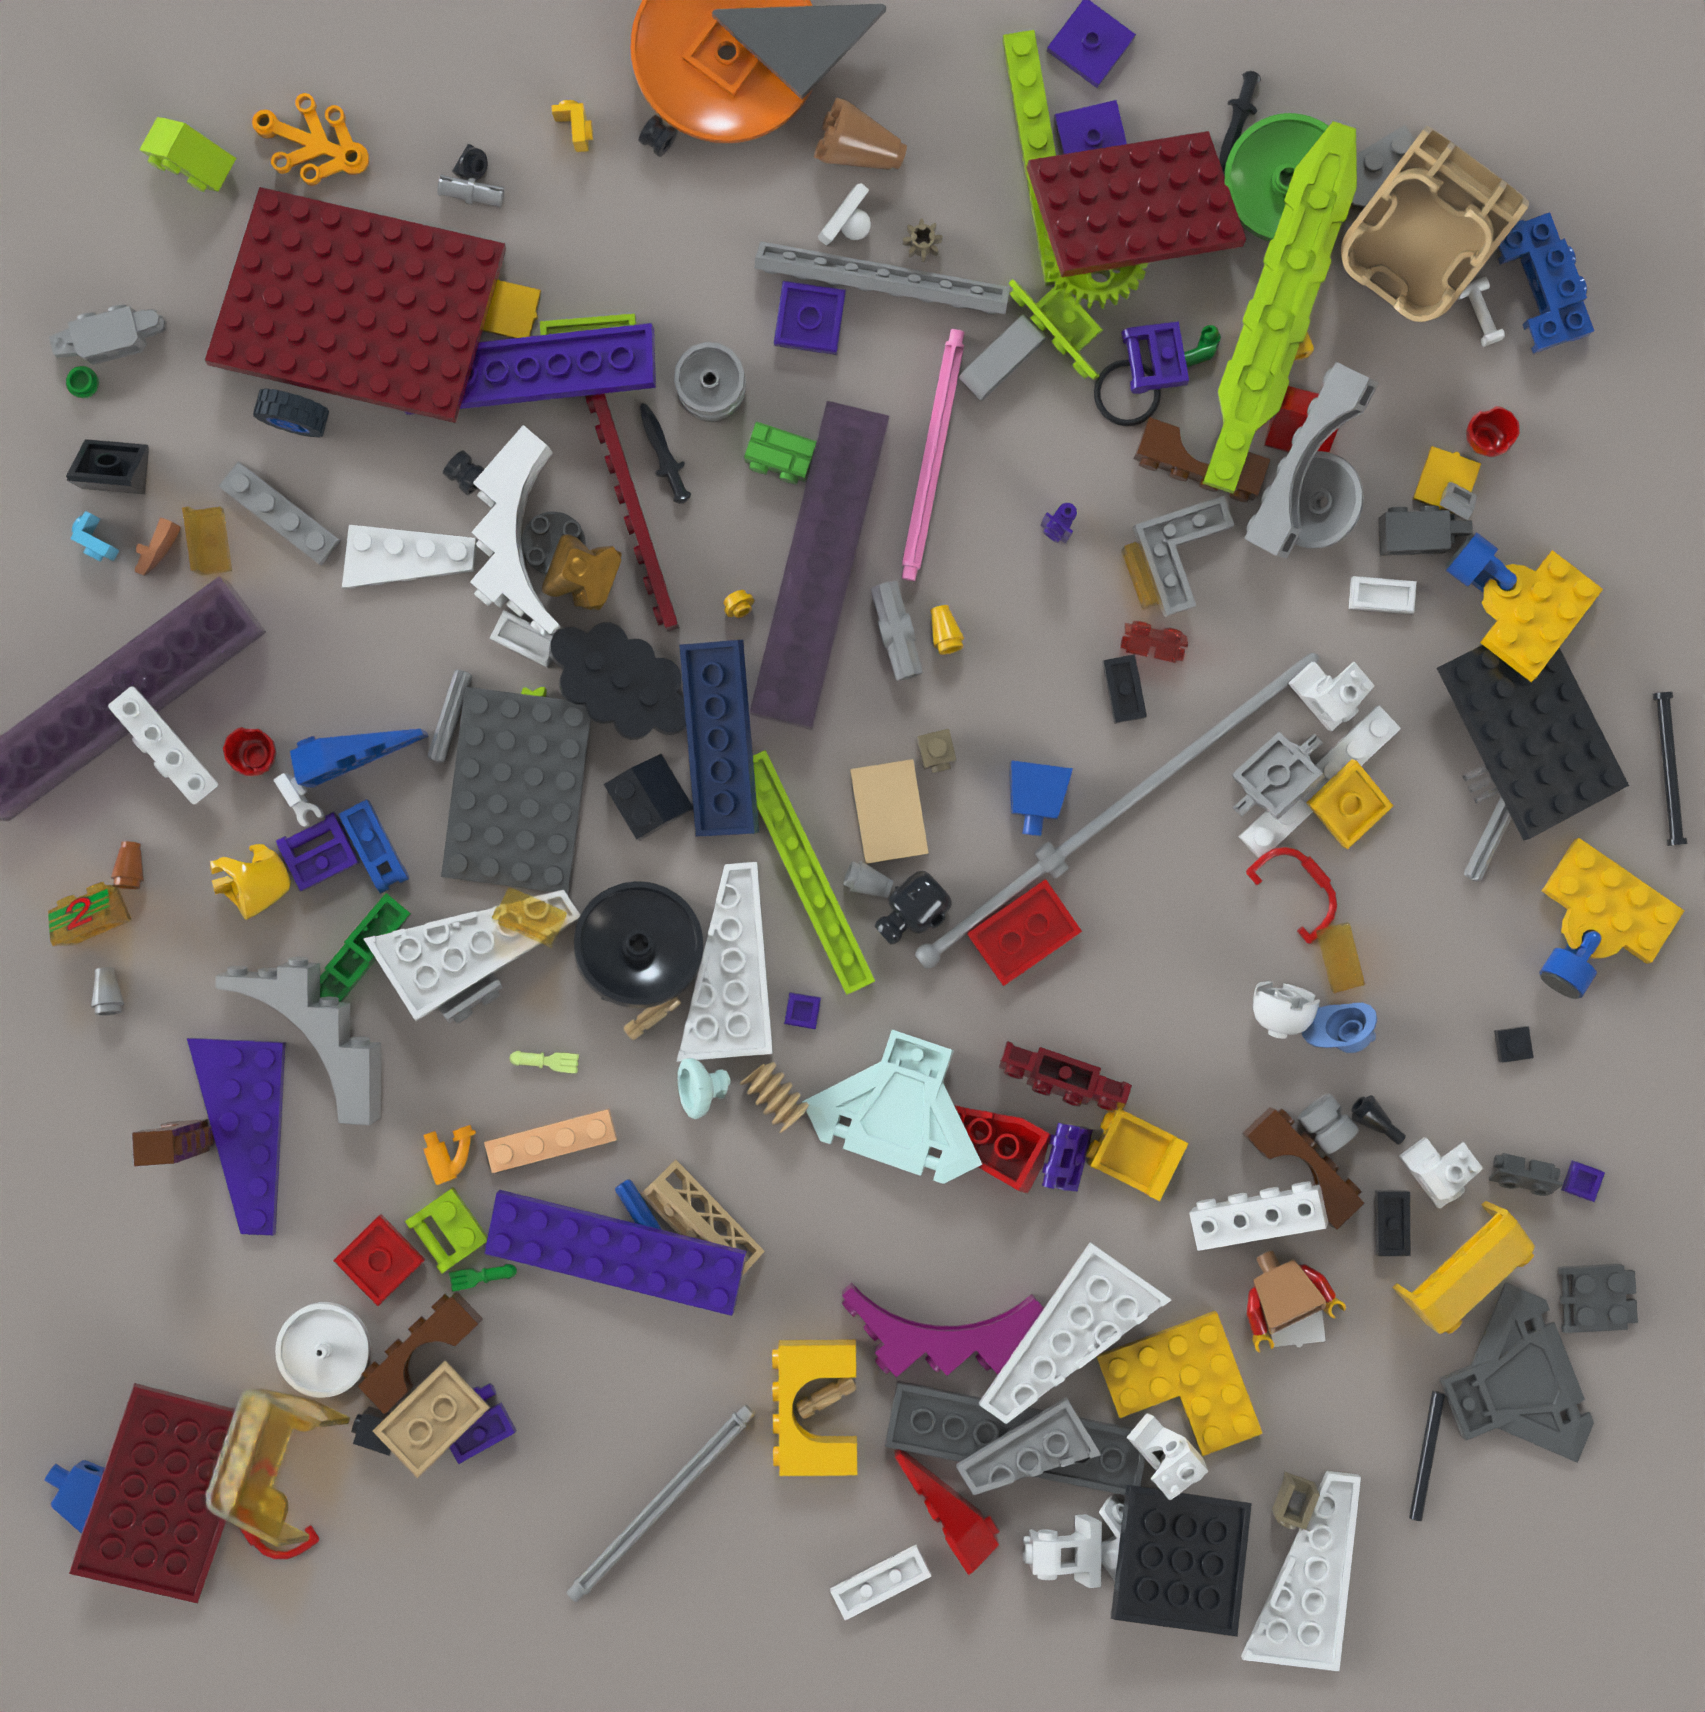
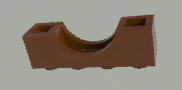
[1133,417,1271,503]
[1242,1107,1365,1230]
[132,1119,214,1166]
[358,1291,483,1414]

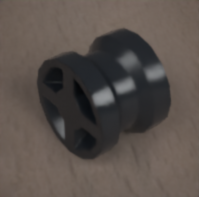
[638,115,678,157]

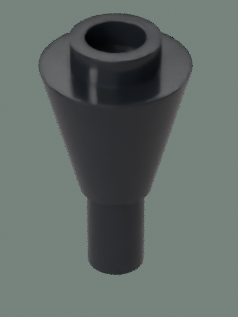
[1352,1095,1406,1145]

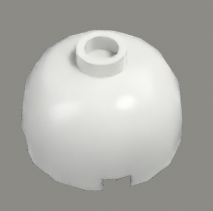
[1252,981,1320,1039]

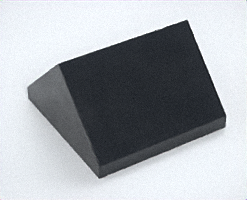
[66,439,149,494]

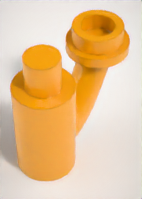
[423,1125,476,1185]

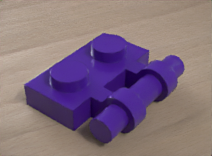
[1042,1122,1093,1192]
[449,1383,517,1464]

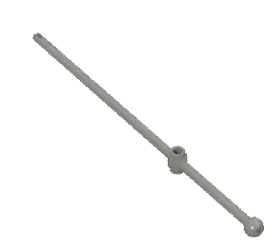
[915,653,1319,969]

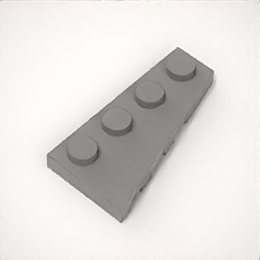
[956,1397,1101,1495]

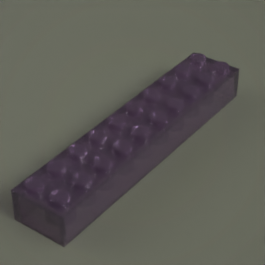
[750,401,889,730]
[0,576,266,821]

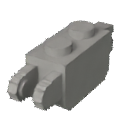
[49,305,167,365]

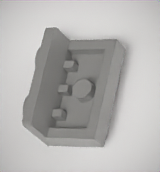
[438,973,503,1024]

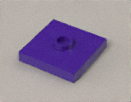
[1047,0,1136,88]
[1054,100,1127,154]
[774,281,846,355]

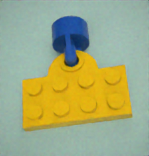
[1445,532,1603,682]
[1539,838,1685,999]

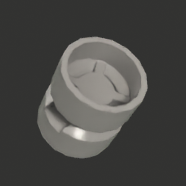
[1297,1093,1359,1155]

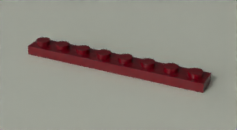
[585,394,680,632]

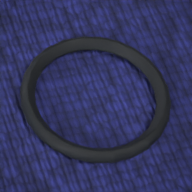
[1094,359,1161,426]

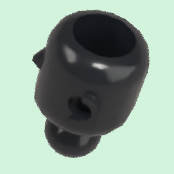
[874,871,952,945]

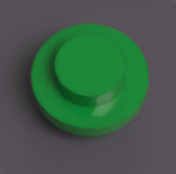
[66,366,99,398]

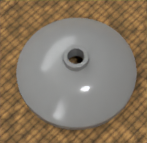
[1295,451,1364,549]

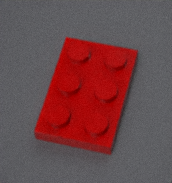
[967,879,1082,986]

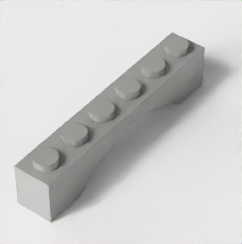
[1244,362,1379,559]

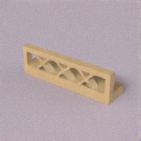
[640,1159,765,1276]

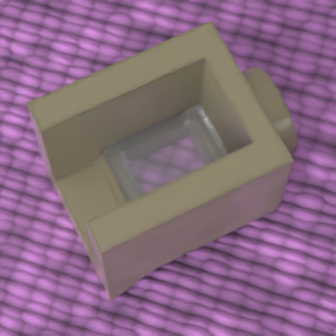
[1272,1471,1320,1530]

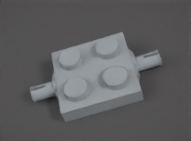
[1232,732,1325,820]

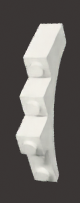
[470,425,562,637]

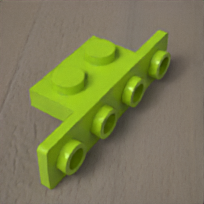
[1008,279,1103,380]

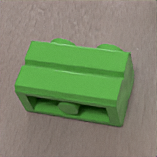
[744,421,817,485]

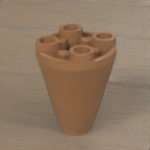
[814,98,907,170]

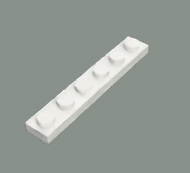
[1239,706,1401,858]

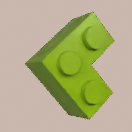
[139,117,236,192]

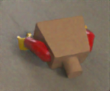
[1247,1250,1346,1353]

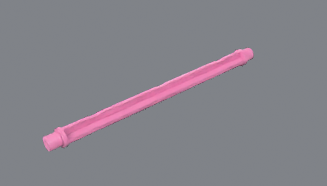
[902,329,964,581]

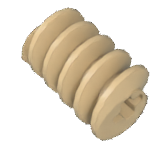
[739,1062,809,1133]

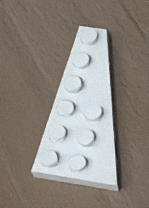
[676,862,773,1062]
[363,890,580,1021]
[979,1242,1171,1424]
[1241,1471,1361,1671]

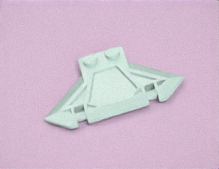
[802,1030,983,1184]

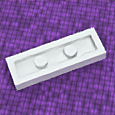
[830,1544,931,1620]

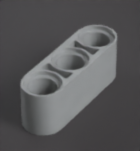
[959,314,1047,401]

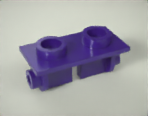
[1040,503,1077,544]

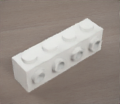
[1189,1181,1328,1251]

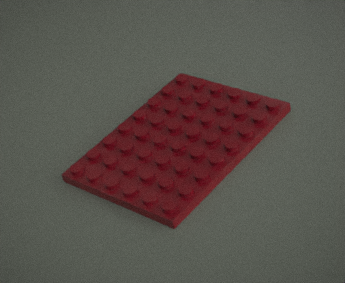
[205,187,506,423]

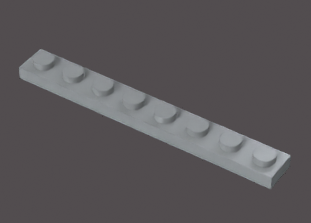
[754,241,1010,314]

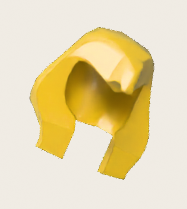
[210,844,291,920]

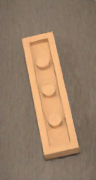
[484,1109,617,1173]

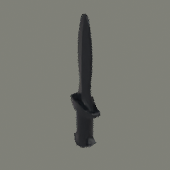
[1219,70,1261,173]
[640,403,691,504]

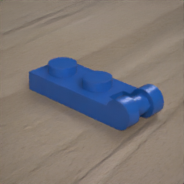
[338,799,409,894]

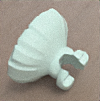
[677,1058,731,1119]

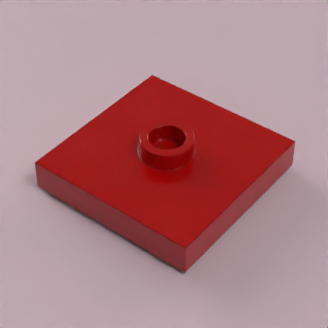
[333,1214,426,1306]

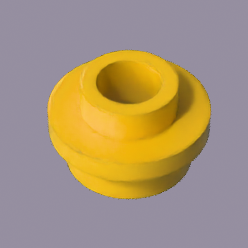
[723,589,755,618]

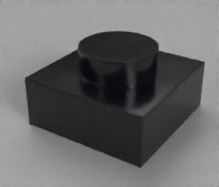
[1494,1026,1534,1063]

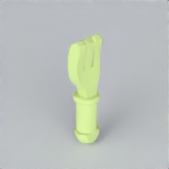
[509,1051,579,1073]

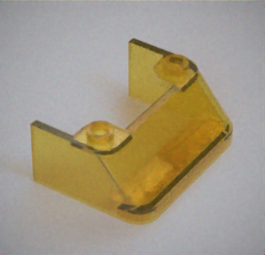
[206,1388,350,1547]

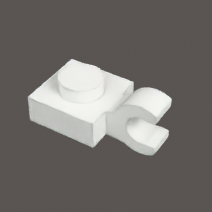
[273,773,324,827]

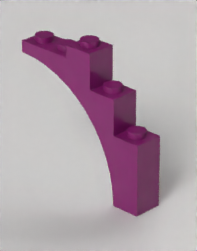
[841,1282,1044,1378]

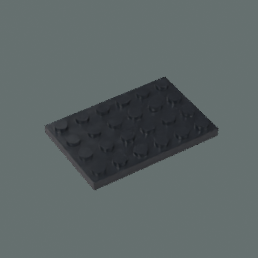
[1437,645,1629,841]

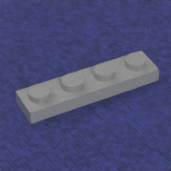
[219,462,341,566]

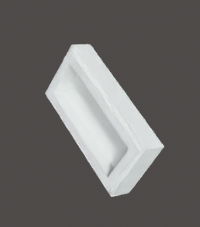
[1348,576,1417,614]
[489,610,553,668]

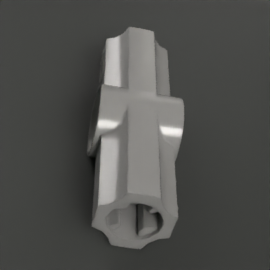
[871,581,923,681]

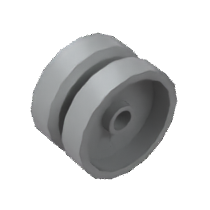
[674,342,746,422]

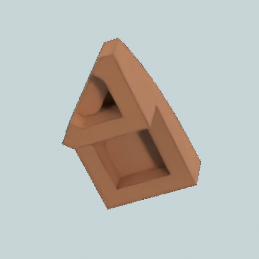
[135,517,181,576]

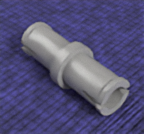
[437,174,504,208]

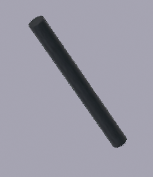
[1409,1391,1445,1521]

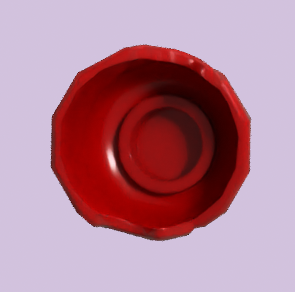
[1466,406,1520,457]
[223,727,277,776]

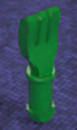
[449,1264,517,1292]

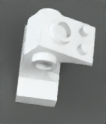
[1288,662,1375,731]
[1399,1137,1483,1209]
[1127,1413,1208,1500]
[1023,1514,1102,1588]

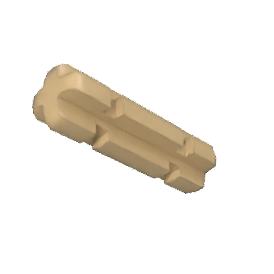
[624,996,681,1040]
[796,1378,856,1419]

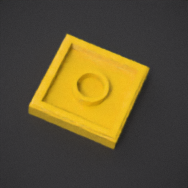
[1306,759,1393,850]

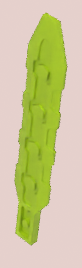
[1203,121,1357,494]

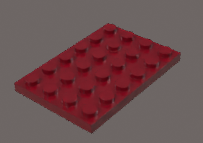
[1026,131,1247,278]
[69,1383,261,1604]

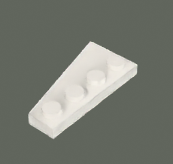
[342,525,477,589]

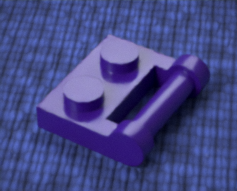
[1121,321,1189,394]
[276,812,360,891]

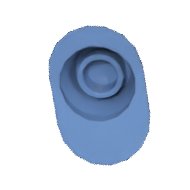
[1302,1003,1377,1053]

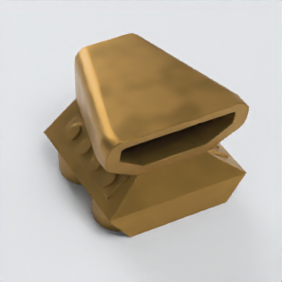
[542,534,622,611]

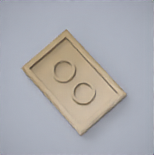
[850,759,929,864]
[373,1360,490,1478]

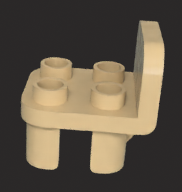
[1341,126,1529,322]

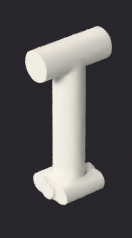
[1458,276,1505,347]

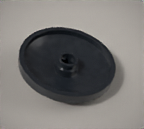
[574,881,703,1008]

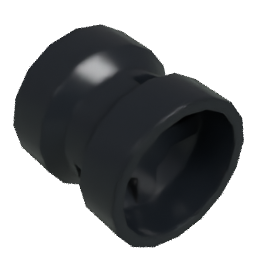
[443,450,484,495]

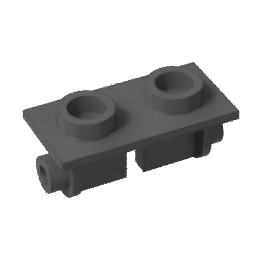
[1489,1153,1563,1196]

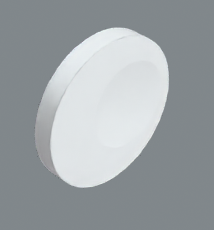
[275,1302,371,1398]

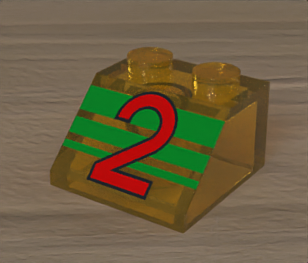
[48,882,132,946]

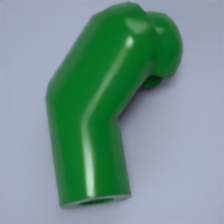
[1184,325,1221,368]

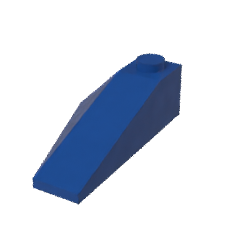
[290,728,429,788]

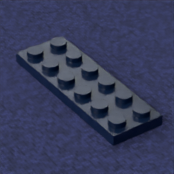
[679,639,759,837]

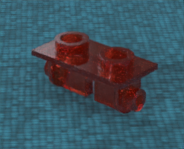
[1120,621,1188,663]

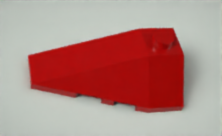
[954,1105,1051,1193]
[895,1449,1000,1575]

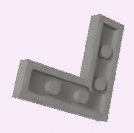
[1132,496,1235,617]

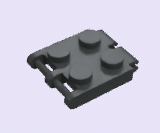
[1558,1264,1638,1333]

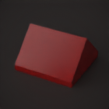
[1264,386,1339,452]

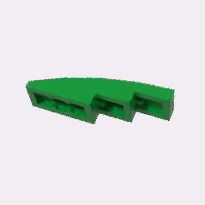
[320,893,411,1002]

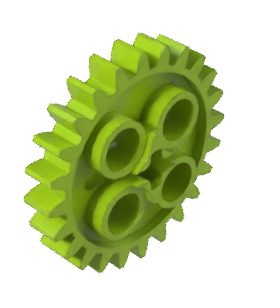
[1044,236,1148,309]

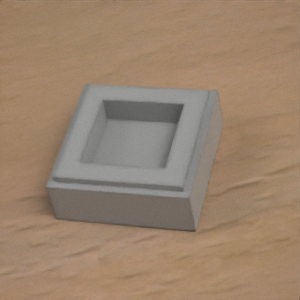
[1439,482,1477,520]

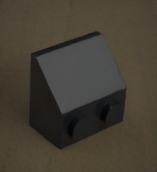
[604,754,693,841]

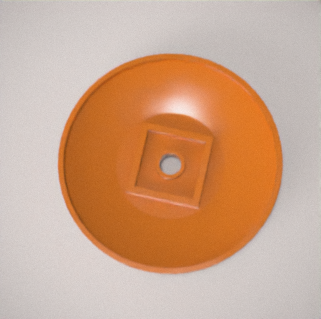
[630,0,813,143]

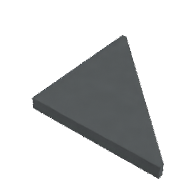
[712,4,886,100]

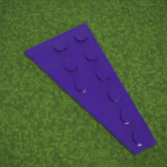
[187,1038,286,1236]

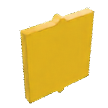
[483,280,541,338]
[1412,446,1481,515]

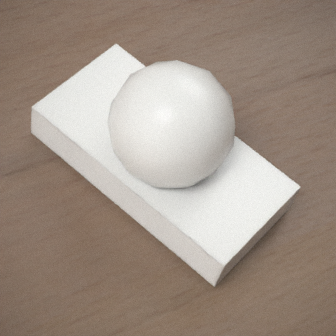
[818,183,871,246]

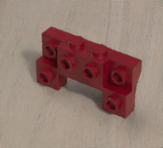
[999,1041,1132,1112]

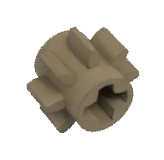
[903,218,943,262]

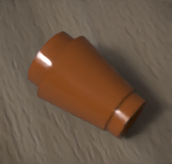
[111,841,144,890]

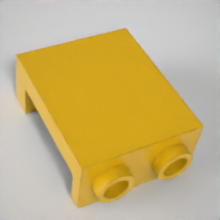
[1086,1109,1188,1201]

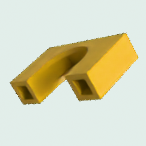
[772,1339,857,1476]

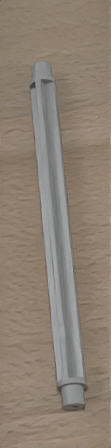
[567,1404,755,1602]

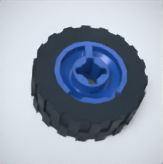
[253,388,330,438]

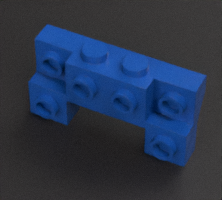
[1498,212,1594,354]

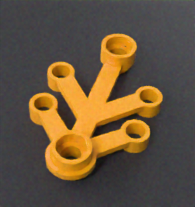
[252,93,369,186]

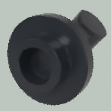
[452,144,488,180]

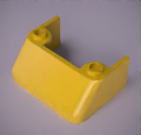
[1392,1201,1535,1334]

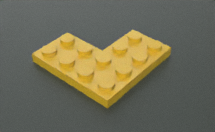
[1096,1311,1263,1456]

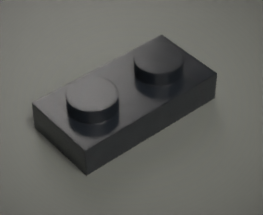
[1102,654,1147,724]
[1375,1190,1411,1256]

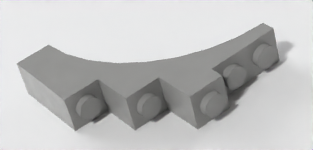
[216,957,381,1125]

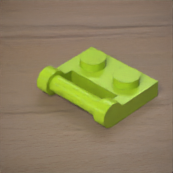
[404,1187,488,1274]

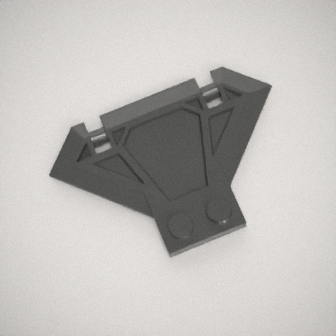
[1439,1282,1594,1463]

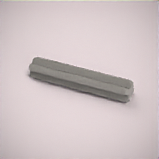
[428,670,472,762]
[1464,797,1512,881]

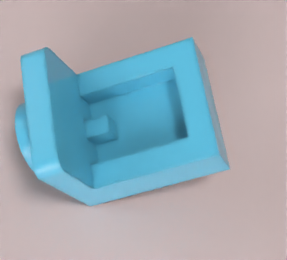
[70,511,120,562]

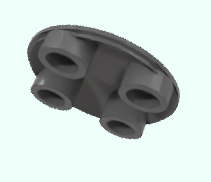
[522,511,586,574]

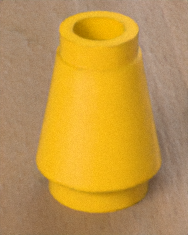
[930,605,964,655]

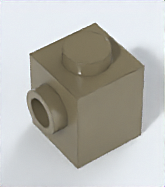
[917,729,956,773]

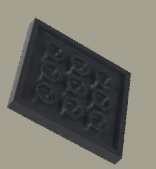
[1111,1484,1252,1637]

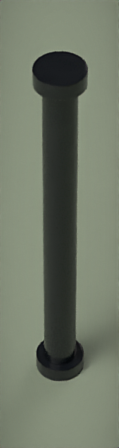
[1653,692,1688,846]

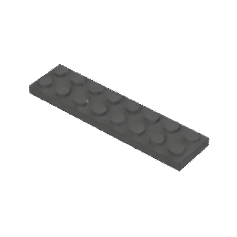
[885,1381,1146,1495]

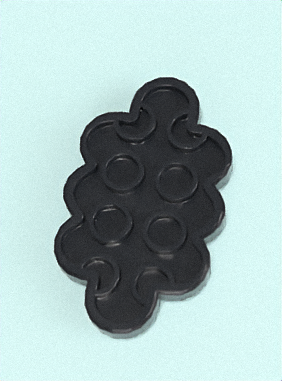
[549,622,686,740]

